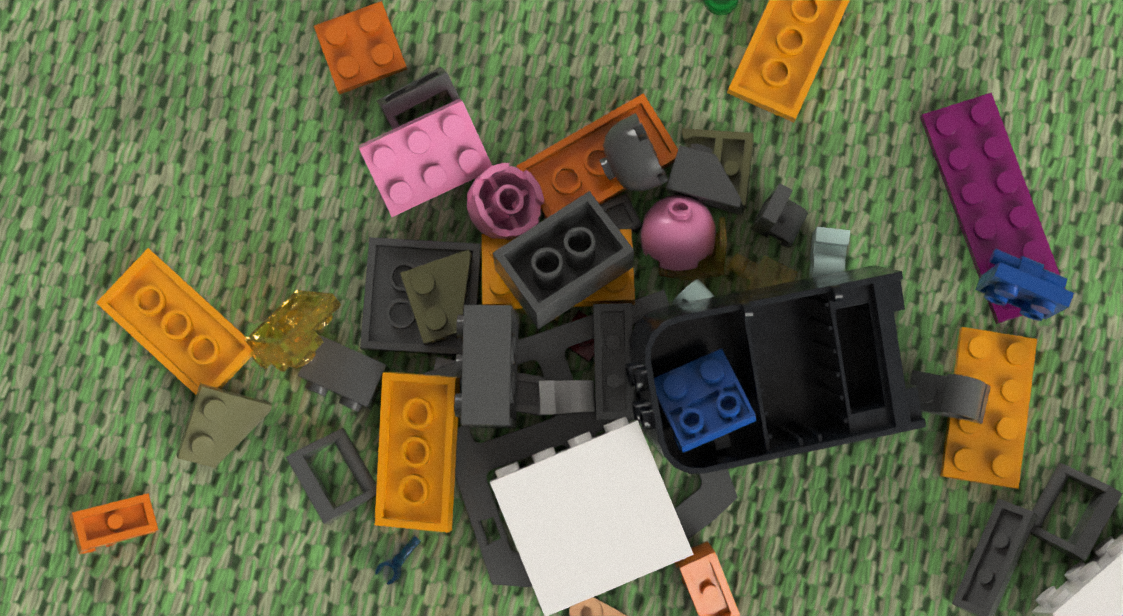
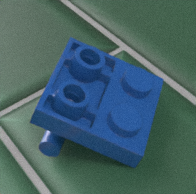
[975,248,1074,321]
[654,349,756,453]

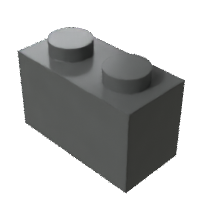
[298,334,390,412]

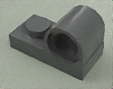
[750,183,808,248]
[910,370,990,424]

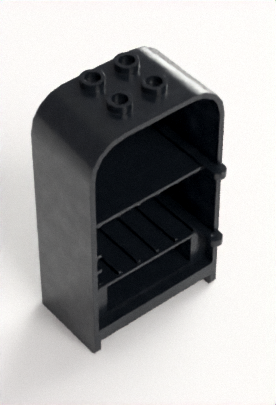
[625,265,926,474]

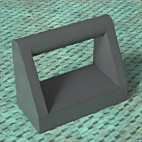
[377,67,461,130]
[286,428,377,525]
[1030,463,1123,561]

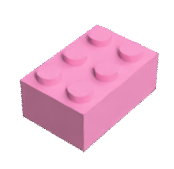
[358,99,492,217]

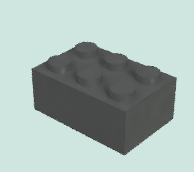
[493,191,634,329]
[454,305,519,429]

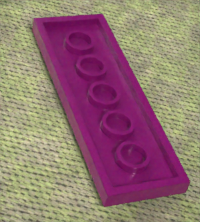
[920,92,1065,324]

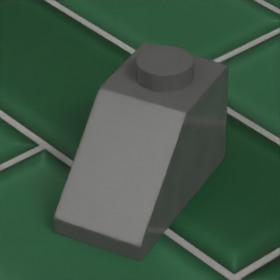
[666,144,745,216]

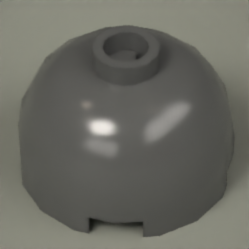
[599,113,668,191]

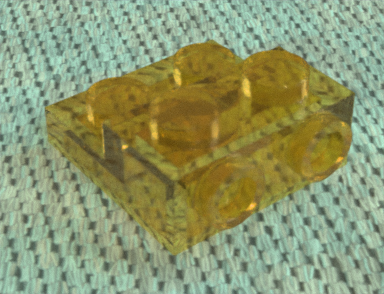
[245,290,341,372]

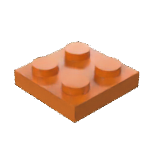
[314,1,408,95]

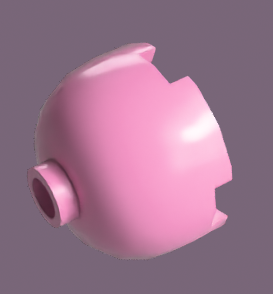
[467,163,544,240]
[640,195,716,271]

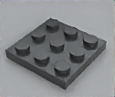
[360,237,482,356]

